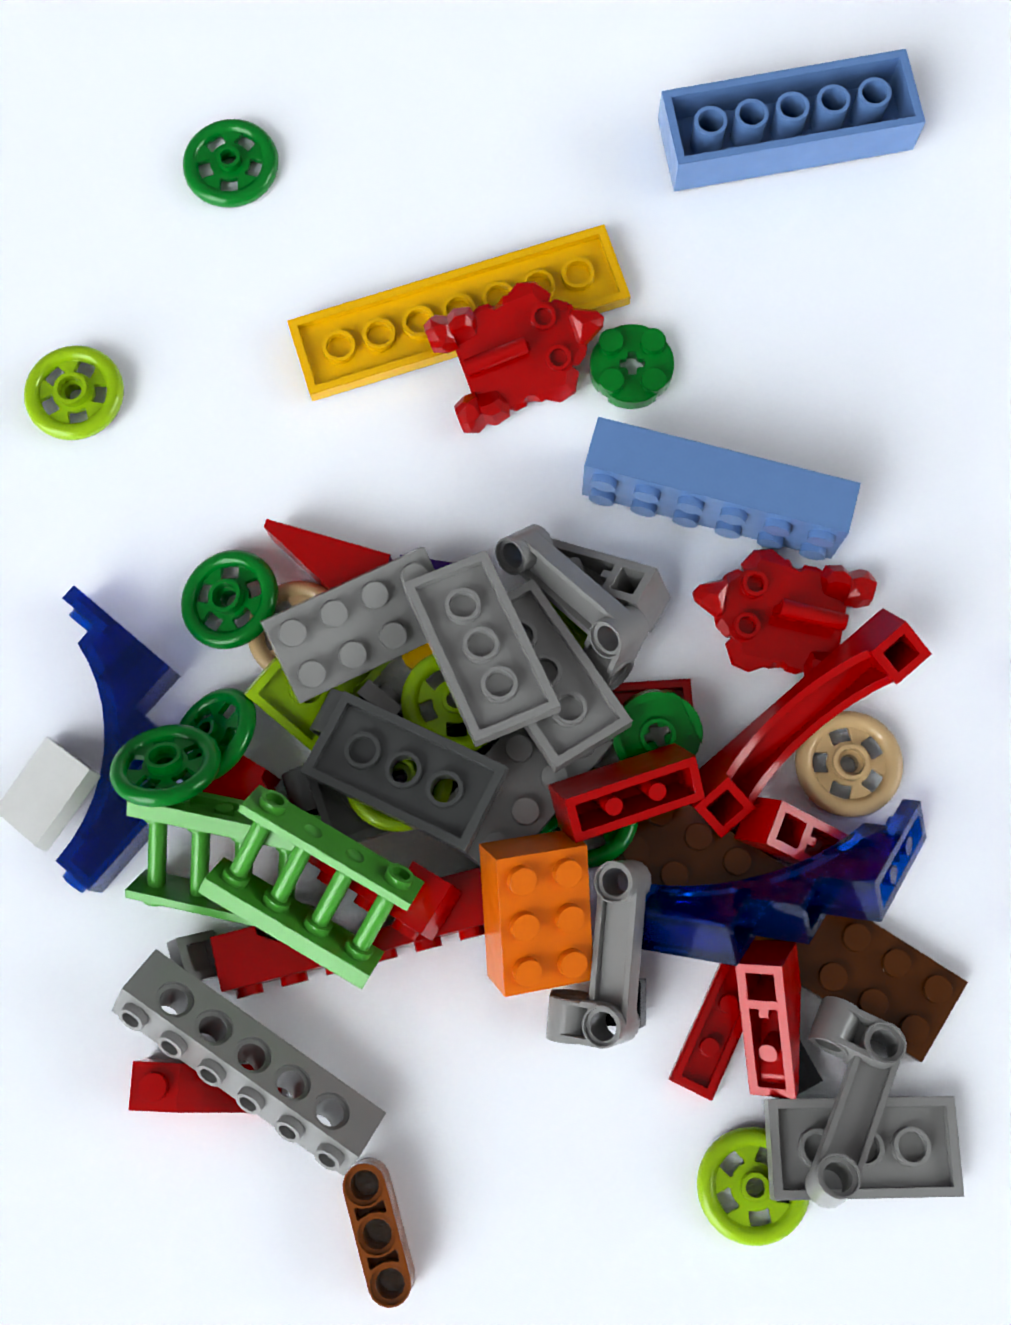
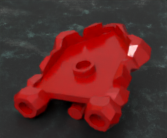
[423,281,604,433]
[692,549,877,676]

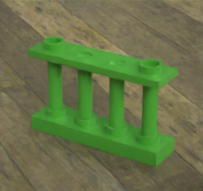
[125,781,321,927]
[198,785,424,990]

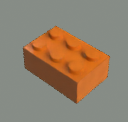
[479,830,593,997]

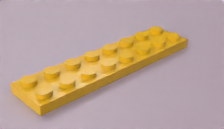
[287,224,631,401]

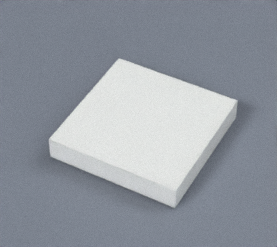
[0,737,101,852]

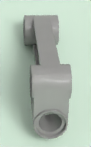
[495,524,649,691]
[546,860,652,1049]
[805,996,907,1209]

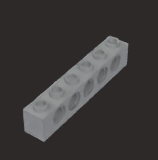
[111,949,386,1176]

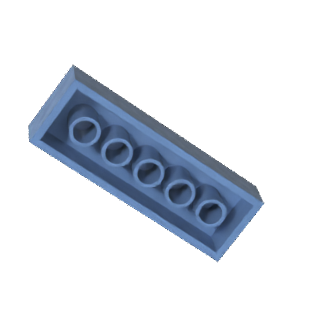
[658,49,926,191]
[582,417,861,560]

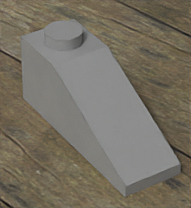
[551,538,671,633]

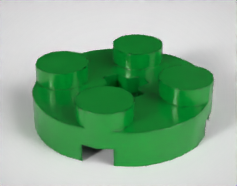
[590,324,674,409]
[612,689,703,761]

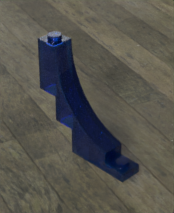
[56,585,181,893]
[642,799,927,966]

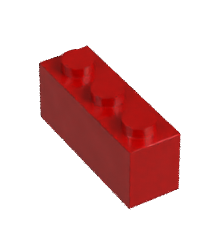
[548,743,705,843]

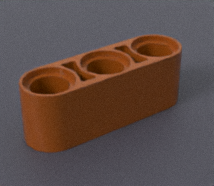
[342,1157,415,1308]

